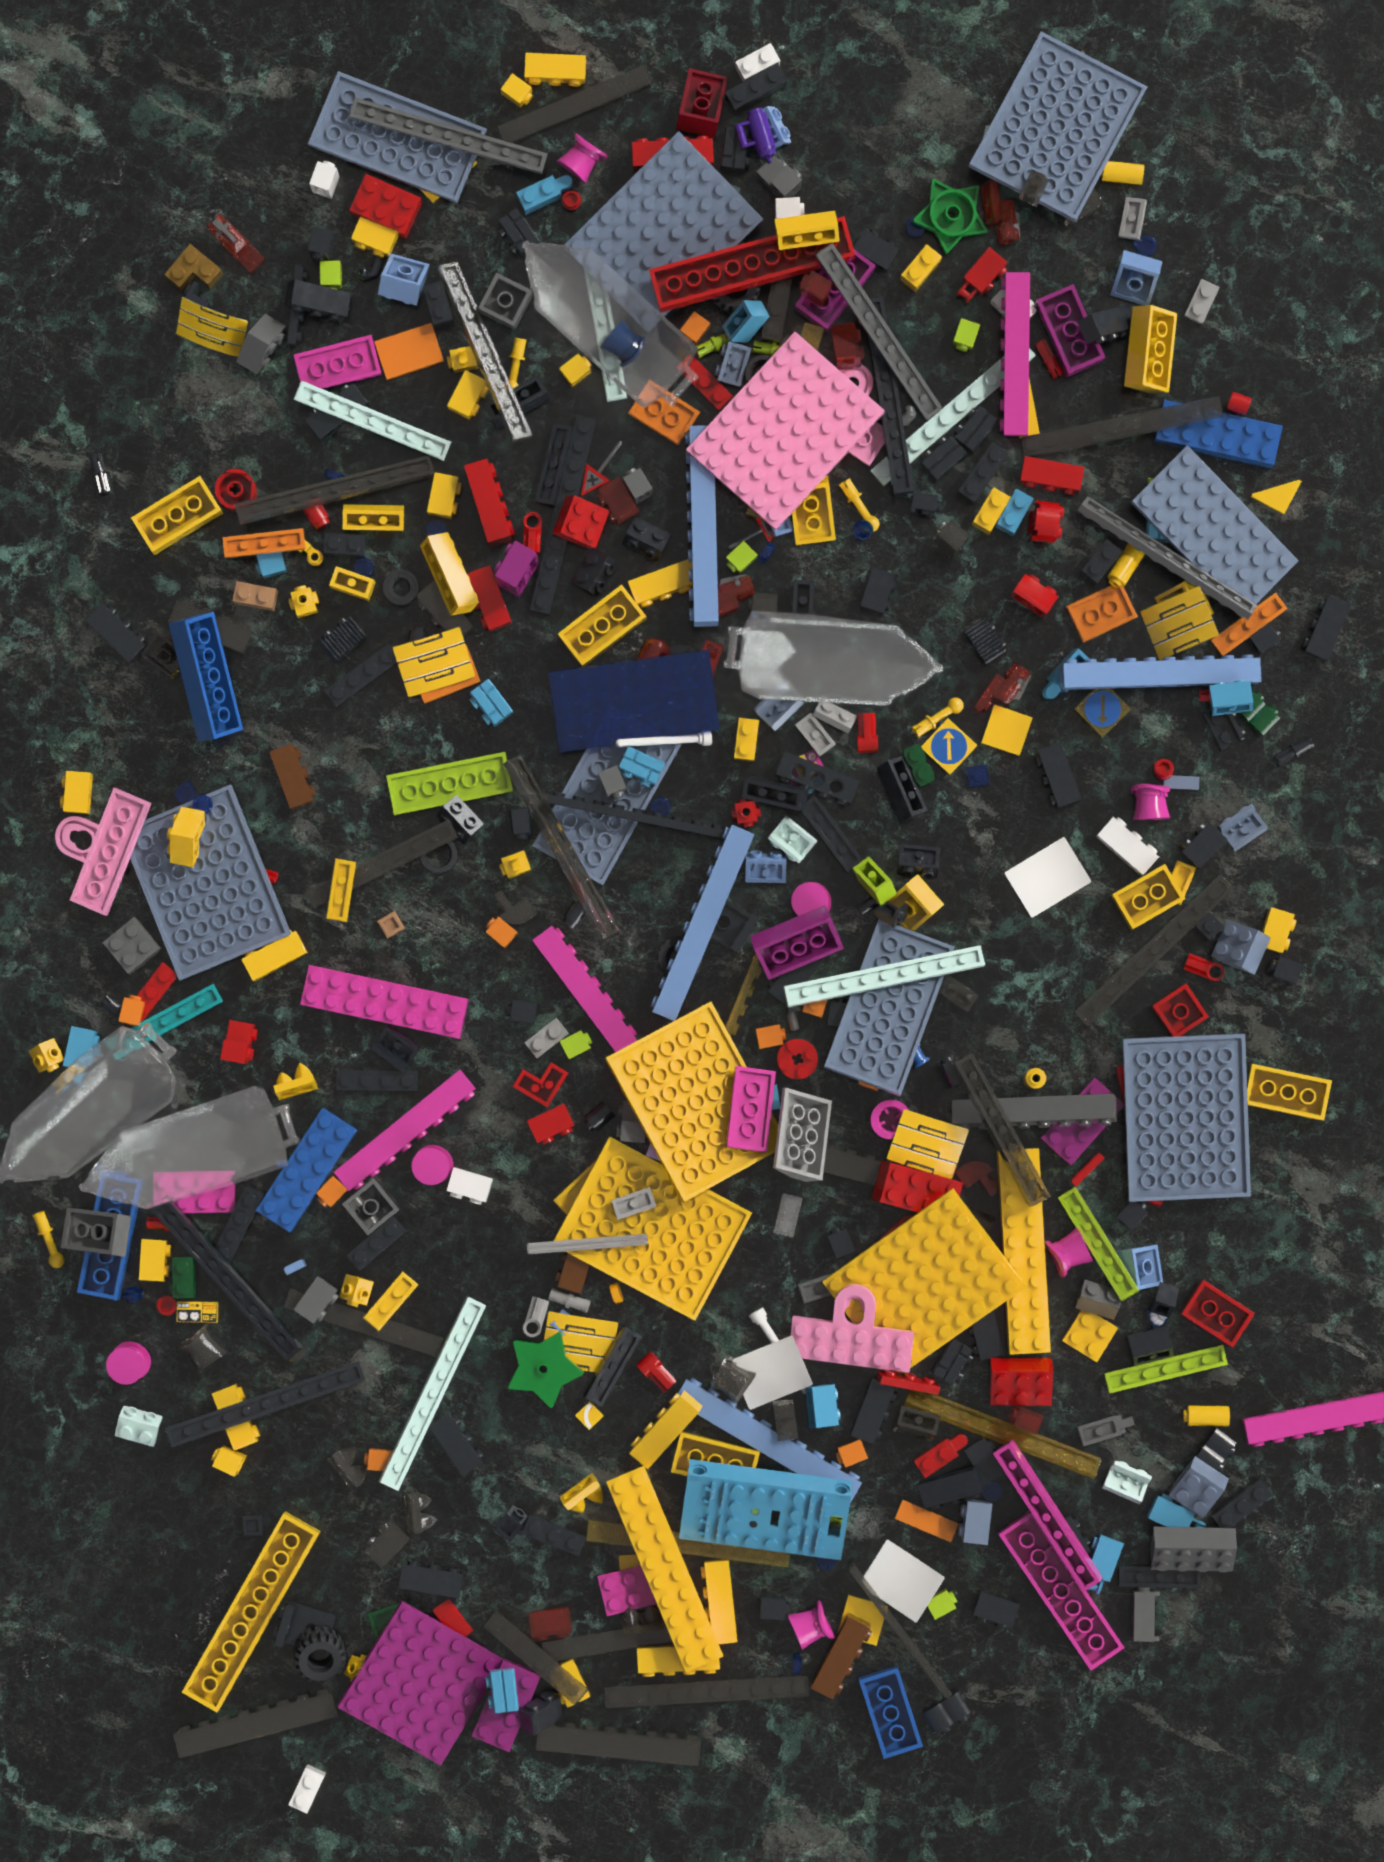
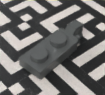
[1077,1415,1135,1446]

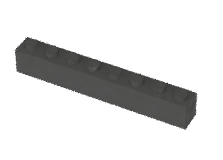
[952,1094,1117,1130]

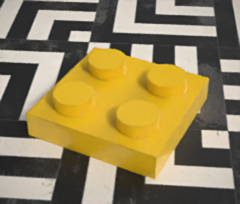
[1062,1310,1118,1362]

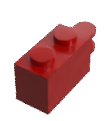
[956,247,1008,303]
[913,1434,968,1478]

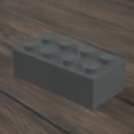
[1150,1527,1237,1572]

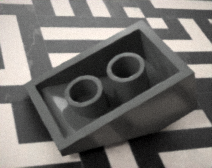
[61,1208,131,1257]

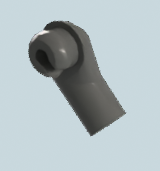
[902,405,916,426]
[787,1005,803,1031]

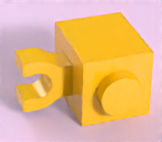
[447,346,478,374]
[499,850,531,879]

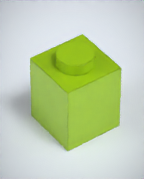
[320,261,342,290]
[953,318,980,352]
[726,541,758,574]
[560,1030,592,1060]
[928,1588,957,1620]

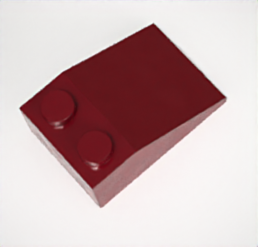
[676,68,728,138]

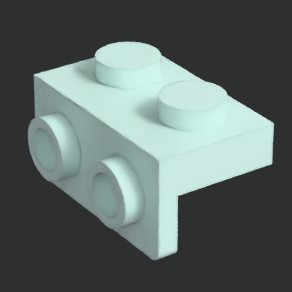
[768,816,817,863]
[115,1406,162,1447]
[1102,1461,1152,1504]

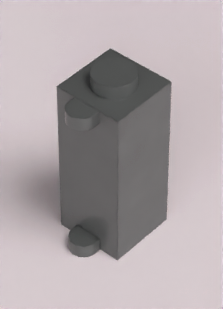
[1132,1587,1160,1642]

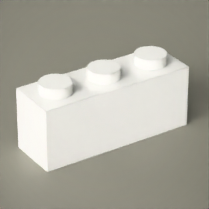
[1096,817,1159,876]

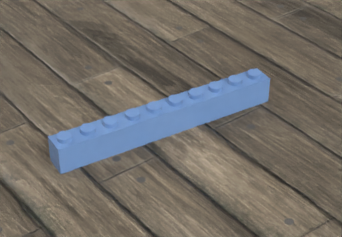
[685,426,719,627]
[1059,655,1261,690]
[651,825,754,1021]
[678,1378,862,1503]

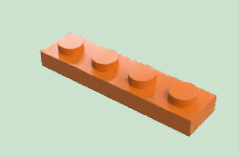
[223,528,306,558]
[1210,593,1288,656]

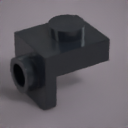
[873,901,909,928]

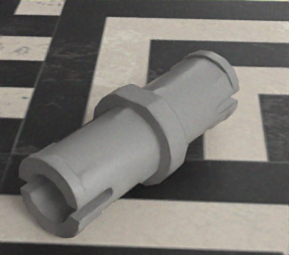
[548,1288,591,1313]

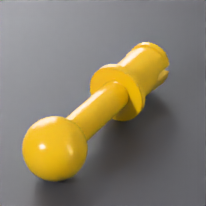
[503,337,526,393]
[839,478,879,532]
[911,697,964,738]
[33,1211,65,1268]

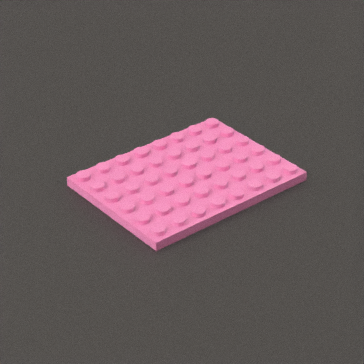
[686,332,885,530]

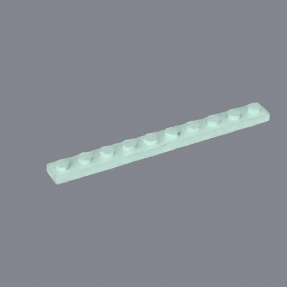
[870,348,1036,487]
[783,946,985,1007]
[379,1296,486,1491]

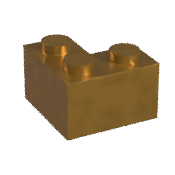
[164,244,223,292]

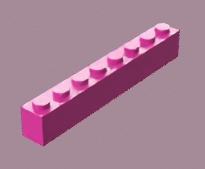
[1000,272,1030,436]
[532,926,637,1052]
[334,1070,476,1192]
[1242,1392,1384,1447]
[993,1439,1103,1592]

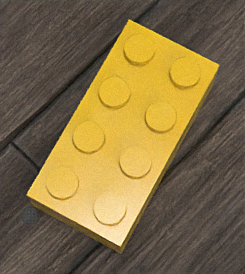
[1124,305,1177,394]
[131,476,223,555]
[558,584,647,668]
[1247,1064,1332,1121]
[671,1431,760,1476]

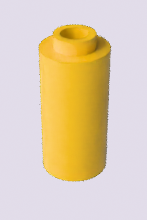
[1100,161,1144,185]
[1107,543,1145,588]
[1023,1068,1046,1089]
[1183,1406,1230,1426]

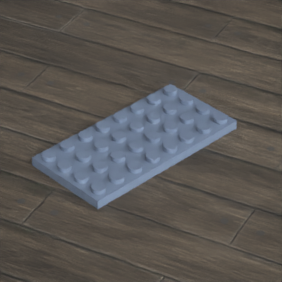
[308,71,487,203]
[1131,445,1298,604]
[532,705,681,885]
[824,919,954,1096]

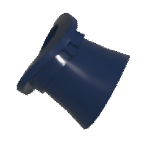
[600,319,646,367]

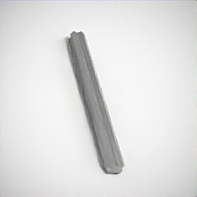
[527,1234,648,1254]

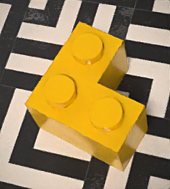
[167,807,205,867]

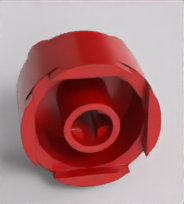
[215,469,257,513]
[1028,500,1064,543]
[777,1039,818,1080]

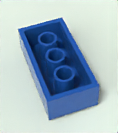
[858,1665,923,1759]

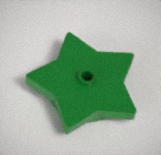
[912,179,987,254]
[508,1331,584,1408]

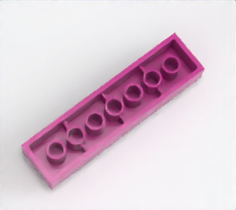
[300,965,469,1039]
[997,1510,1124,1670]

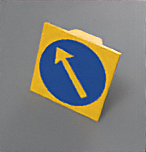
[921,718,977,774]

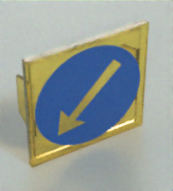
[1075,688,1131,737]

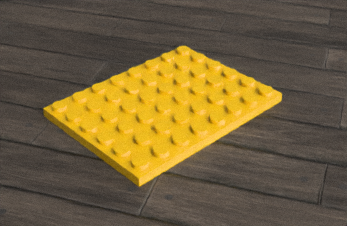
[605,1002,778,1202]
[553,1136,752,1320]
[822,1188,1026,1375]

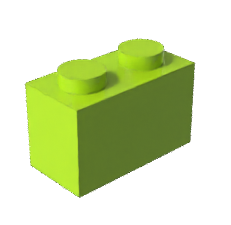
[853,857,897,906]

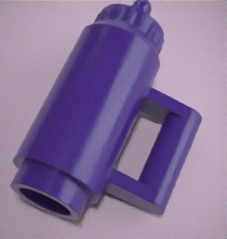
[734,108,776,164]

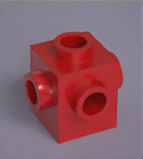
[731,799,761,828]

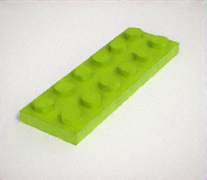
[386,752,513,816]

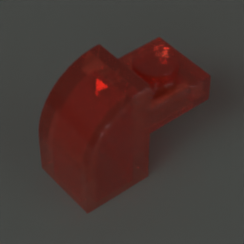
[955,1161,998,1196]

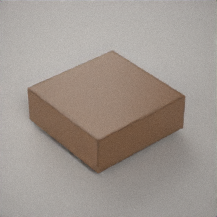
[377,911,405,939]

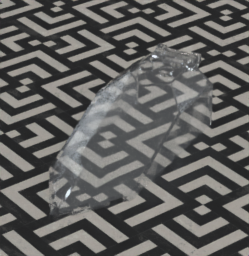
[522,241,699,408]
[724,611,943,706]
[0,1022,177,1183]
[80,1086,300,1209]

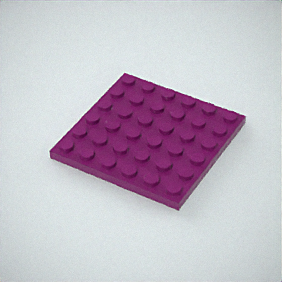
[337,1600,503,1765]

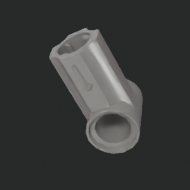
[523,1296,549,1338]

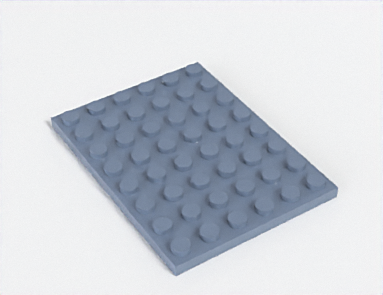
[968,32,1147,222]
[563,131,763,332]
[130,785,291,981]
[1122,1034,1251,1202]

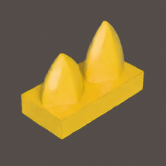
[274,1063,318,1101]
[560,1473,603,1513]

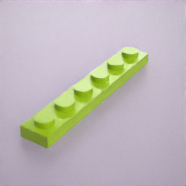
[1058,1187,1140,1301]
[1104,1345,1228,1393]

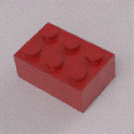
[350,174,422,239]
[1179,1279,1255,1347]
[989,1358,1053,1406]

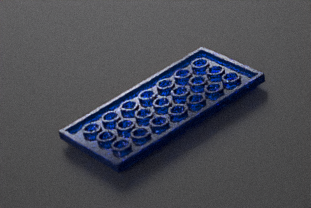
[548,649,720,752]

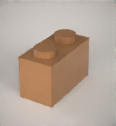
[233,581,278,611]

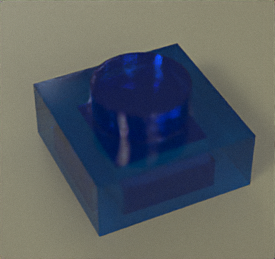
[966,764,989,788]

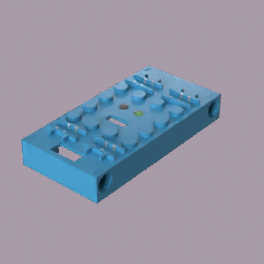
[679,1459,852,1560]

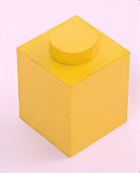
[500,73,533,108]
[559,354,591,387]

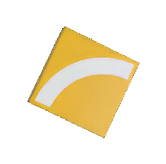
[575,1401,604,1430]

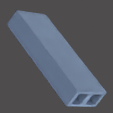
[1163,775,1199,790]

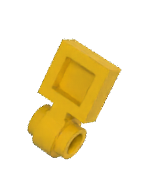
[298,540,324,566]

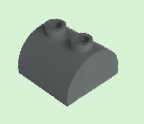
[342,1178,399,1235]

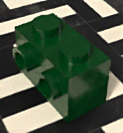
[169,1257,196,1298]

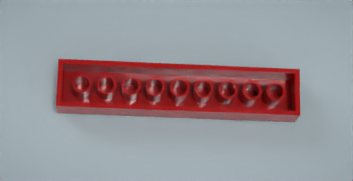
[649,216,855,313]

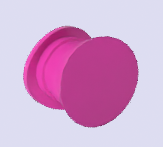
[556,133,608,184]
[1131,784,1170,820]
[791,882,831,916]
[870,1100,908,1139]
[412,1145,453,1185]
[1045,1228,1093,1278]
[106,1341,151,1385]
[788,1600,835,1650]

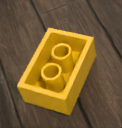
[1111,864,1185,930]

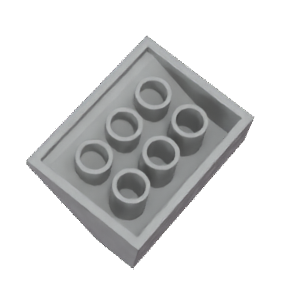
[773,1088,832,1182]

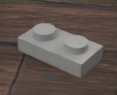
[1119,197,1147,240]
[1184,279,1219,324]
[812,698,857,734]
[795,713,836,757]
[525,1018,569,1058]
[611,1187,656,1220]

